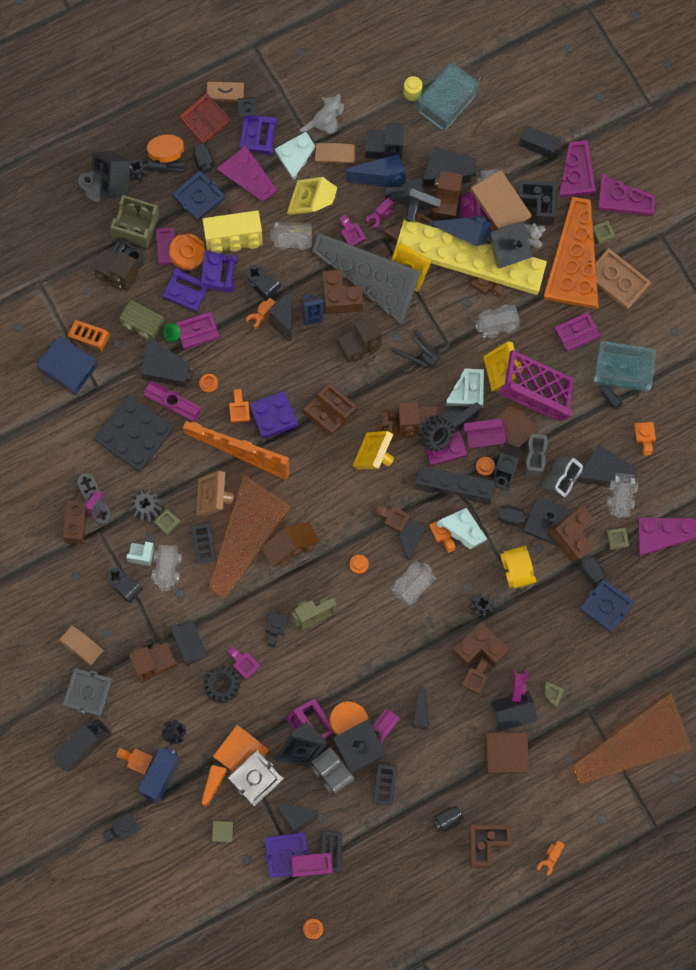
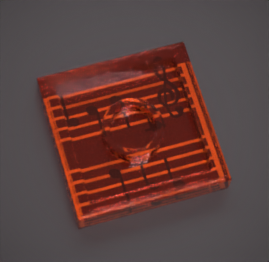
[179,93,231,144]

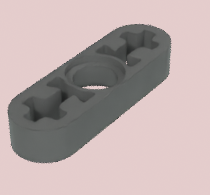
[77,473,112,526]

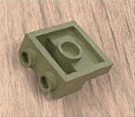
[291,598,337,631]

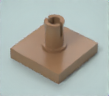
[196,471,234,517]

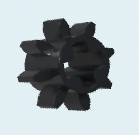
[130,158,148,182]
[470,593,494,618]
[162,719,186,745]

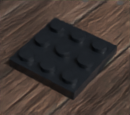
[94,395,175,473]

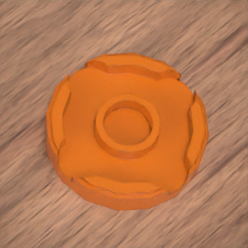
[147,135,184,163]
[169,233,205,270]
[329,701,368,736]

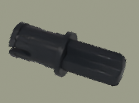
[148,158,186,173]

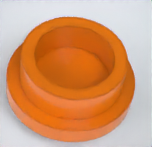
[199,374,218,393]
[476,457,495,476]
[349,555,369,574]
[303,919,323,939]

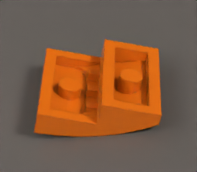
[213,725,269,772]

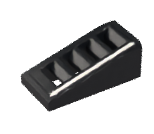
[190,523,216,564]
[412,686,429,730]
[373,762,398,806]

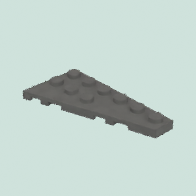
[312,233,421,325]

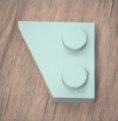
[275,132,316,180]
[446,369,484,407]
[437,508,487,549]

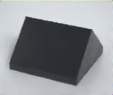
[269,293,292,341]
[273,721,327,767]
[278,803,318,834]

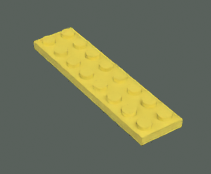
[395,218,547,295]

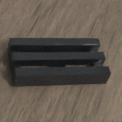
[321,831,342,873]

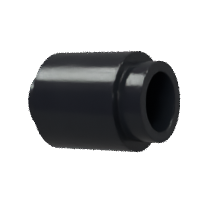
[192,144,215,173]
[498,505,527,528]
[579,556,606,585]
[433,806,463,833]

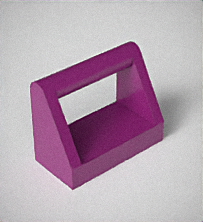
[286,699,334,739]

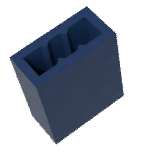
[37,336,98,395]
[138,747,180,805]

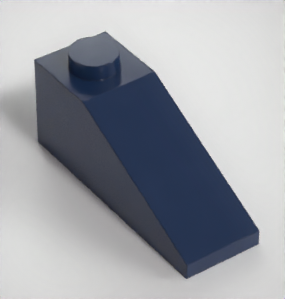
[345,154,406,187]
[431,215,492,246]
[300,294,323,326]

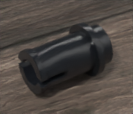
[600,385,623,410]

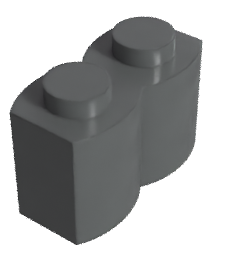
[524,434,548,478]
[542,456,583,497]
[311,747,354,795]

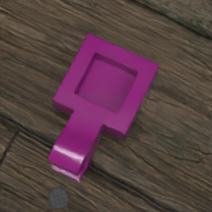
[366,197,394,230]
[339,214,366,246]
[227,646,261,680]
[512,669,528,702]

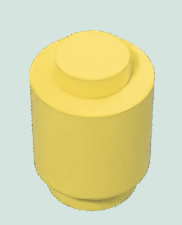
[403,77,422,101]

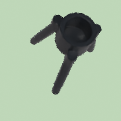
[392,330,440,368]

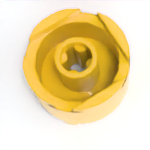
[500,545,537,589]

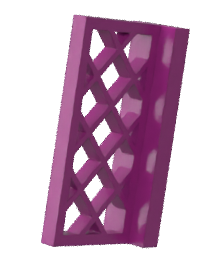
[499,350,573,422]

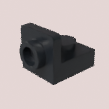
[237,97,257,117]

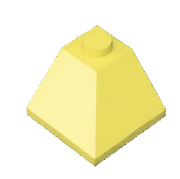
[287,177,338,215]

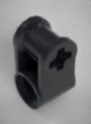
[108,238,144,270]
[246,265,281,300]
[107,567,143,603]

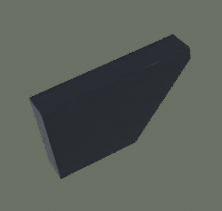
[400,519,426,559]

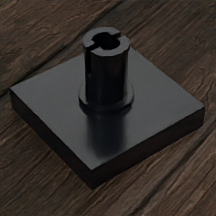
[389,188,441,222]
[487,221,533,268]
[523,496,572,547]
[334,719,387,774]

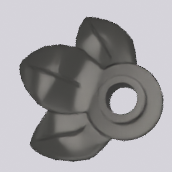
[77,170,101,202]

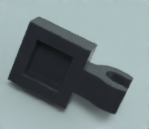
[265,612,289,648]
[102,813,139,843]

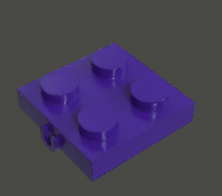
[249,391,298,439]
[265,833,310,879]

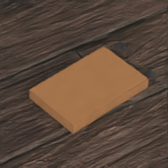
[470,170,532,229]
[596,248,652,311]

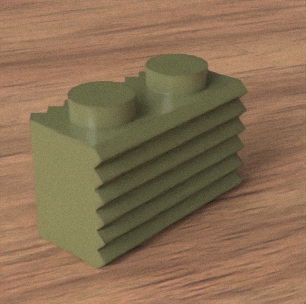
[119,300,164,340]

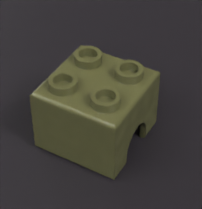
[110,195,160,249]

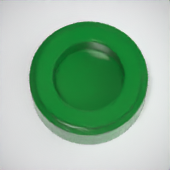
[163,323,180,342]

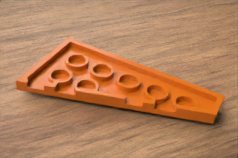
[544,197,599,309]
[183,421,290,481]

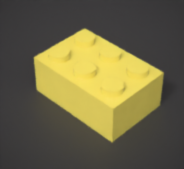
[203,211,263,253]

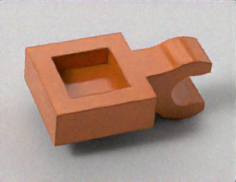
[246,298,276,330]
[229,389,250,423]
[634,422,656,456]
[429,521,456,553]
[116,748,153,775]
[537,841,565,876]

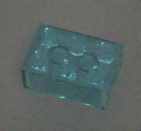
[416,62,480,131]
[593,341,657,392]

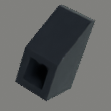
[492,443,522,491]

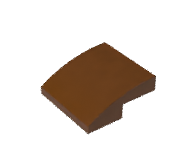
[302,383,357,437]
[494,402,539,449]
[485,733,529,774]

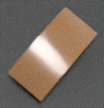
[315,143,356,164]
[59,625,104,666]

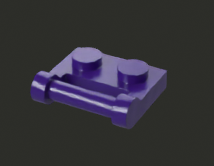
[240,115,277,155]
[199,250,237,292]
[162,267,209,313]

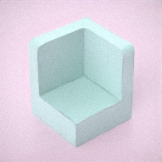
[126,542,154,566]

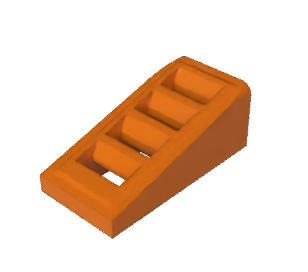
[67,320,110,352]
[201,765,227,807]

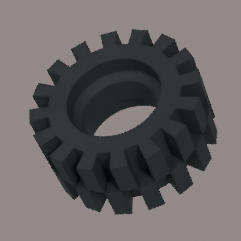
[418,415,454,452]
[204,666,240,703]

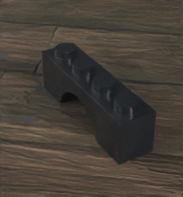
[415,465,495,505]

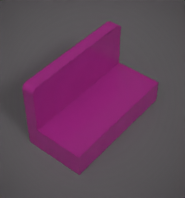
[464,419,506,448]

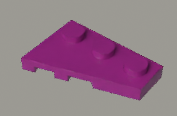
[559,140,596,198]
[217,146,278,202]
[598,173,656,216]
[638,518,696,557]

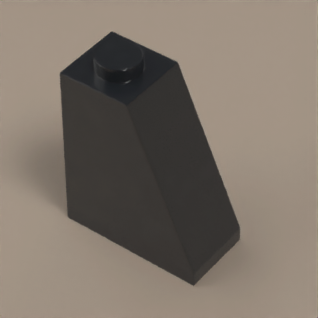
[423,146,479,187]
[141,338,193,388]
[577,445,638,489]
[53,719,112,772]

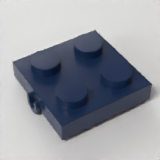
[172,171,225,222]
[580,579,634,633]

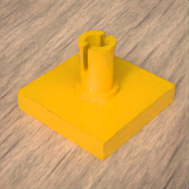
[391,242,432,292]
[483,342,523,392]
[353,431,394,470]

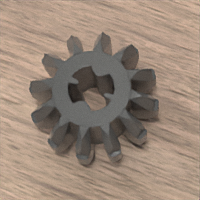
[129,489,162,522]

